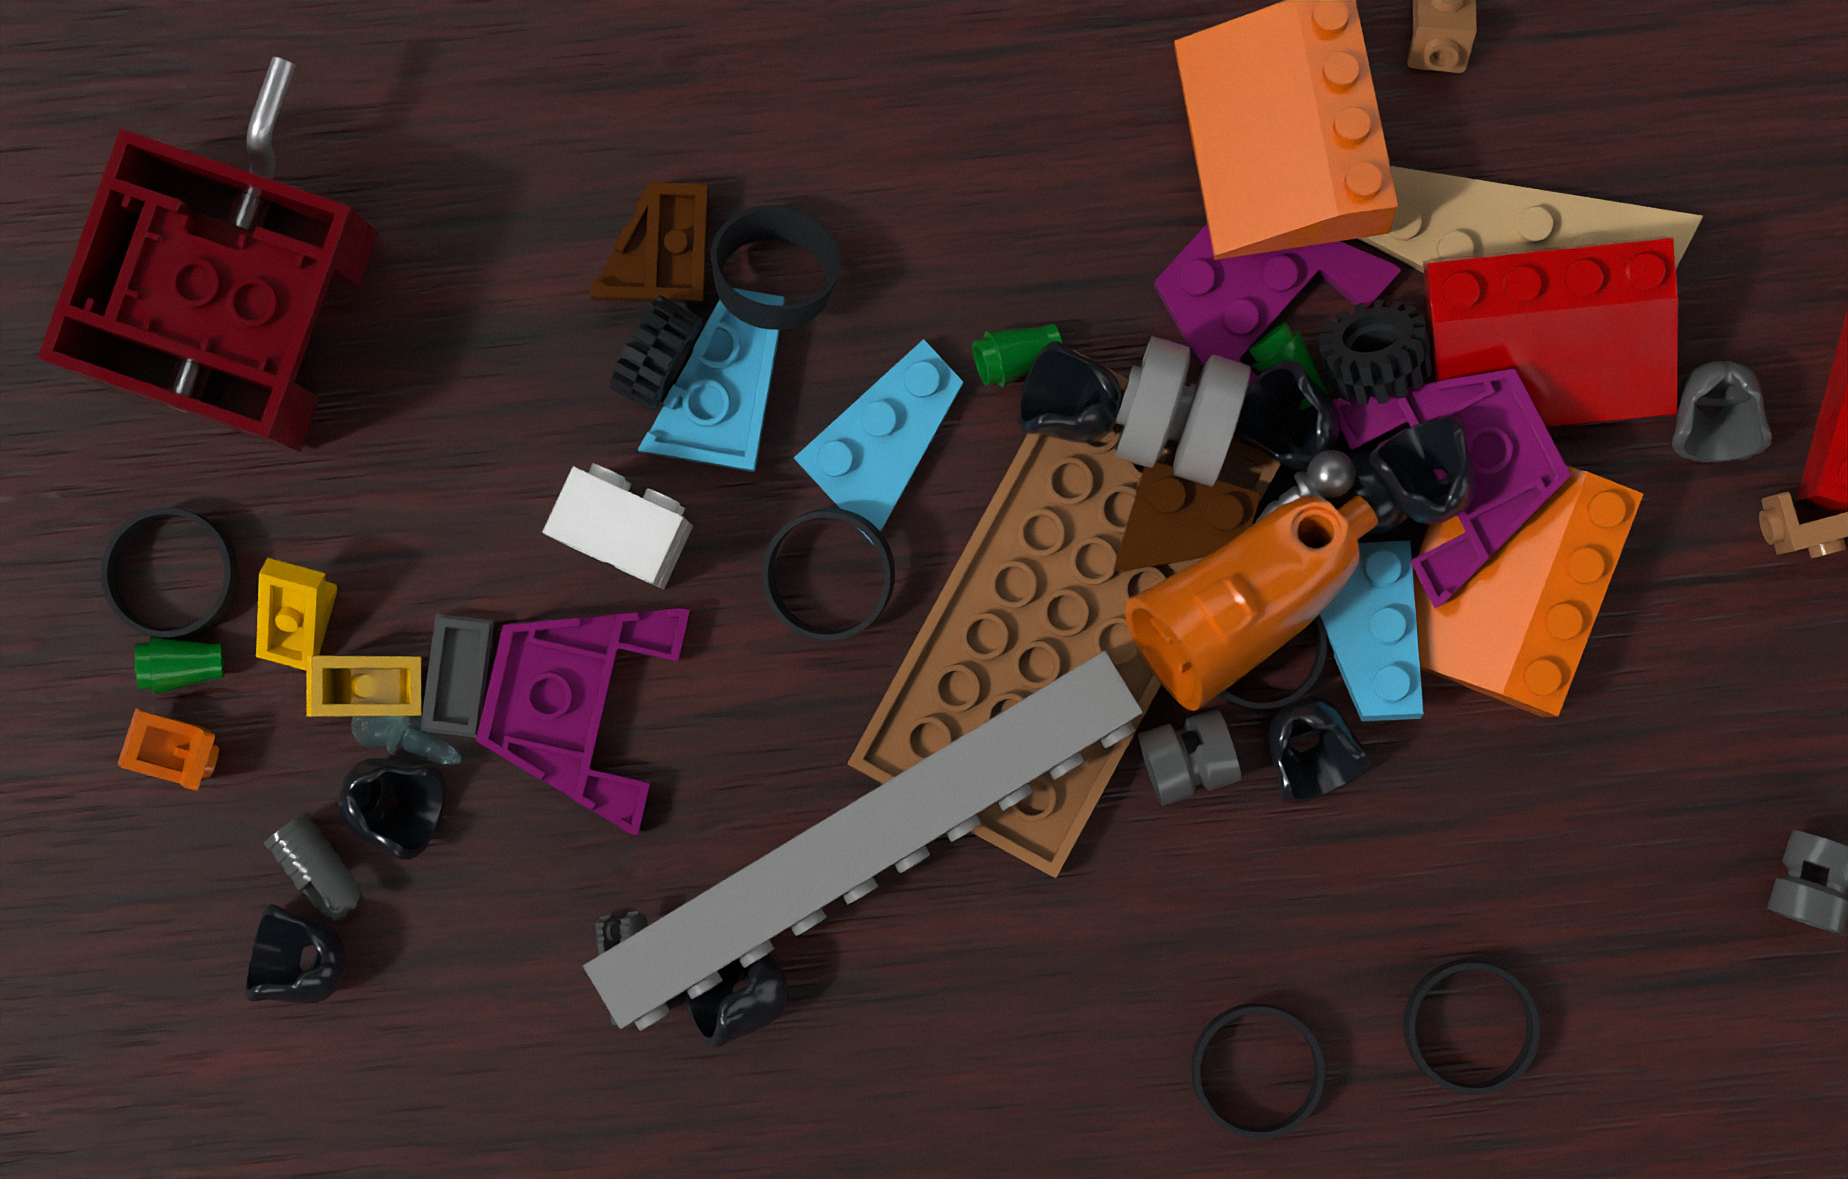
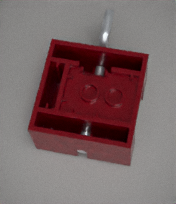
[37,57,378,453]

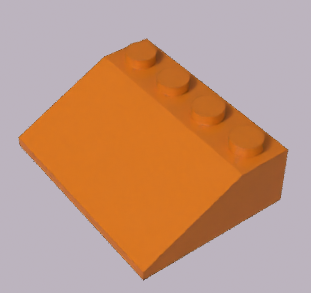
[1174,0,1398,260]
[1412,465,1643,717]

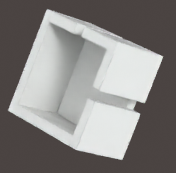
[542,463,693,590]

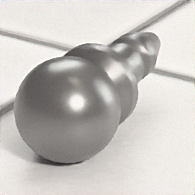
[1256,450,1356,522]

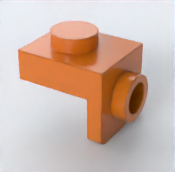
[117,708,219,791]

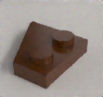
[590,182,709,304]
[1113,462,1261,572]

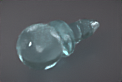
[351,716,461,764]

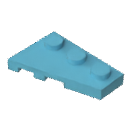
[638,288,786,472]
[794,339,963,545]
[1320,541,1423,721]

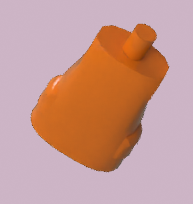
[1125,496,1378,711]

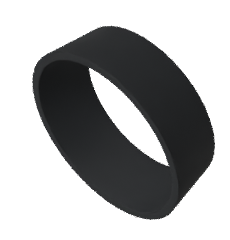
[711,205,841,330]

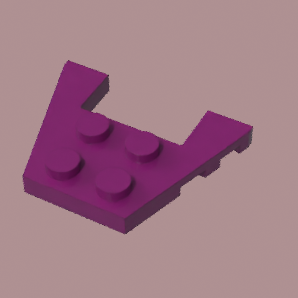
[1153,224,1401,389]
[1332,368,1571,609]
[476,608,690,835]

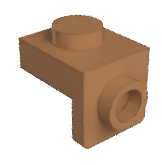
[1408,0,1477,73]
[1759,491,1848,558]

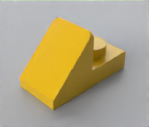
[256,558,337,671]
[306,656,421,717]

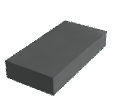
[420,614,497,738]

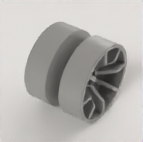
[1114,336,1251,487]

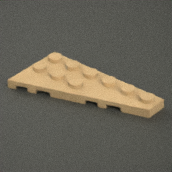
[1357,166,1703,273]

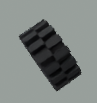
[609,295,704,412]
[1319,300,1434,405]

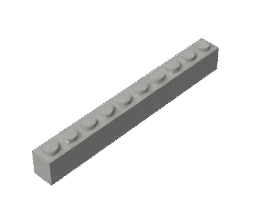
[583,651,1143,1031]

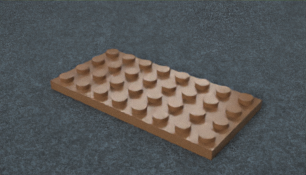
[847,350,1280,878]

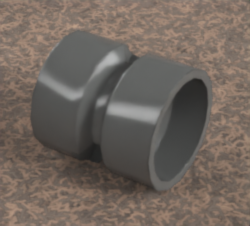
[1138,708,1242,806]
[1766,830,1848,935]

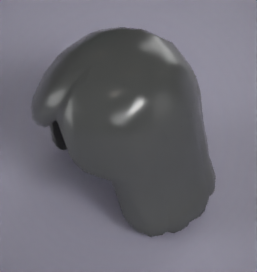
[1672,361,1773,463]

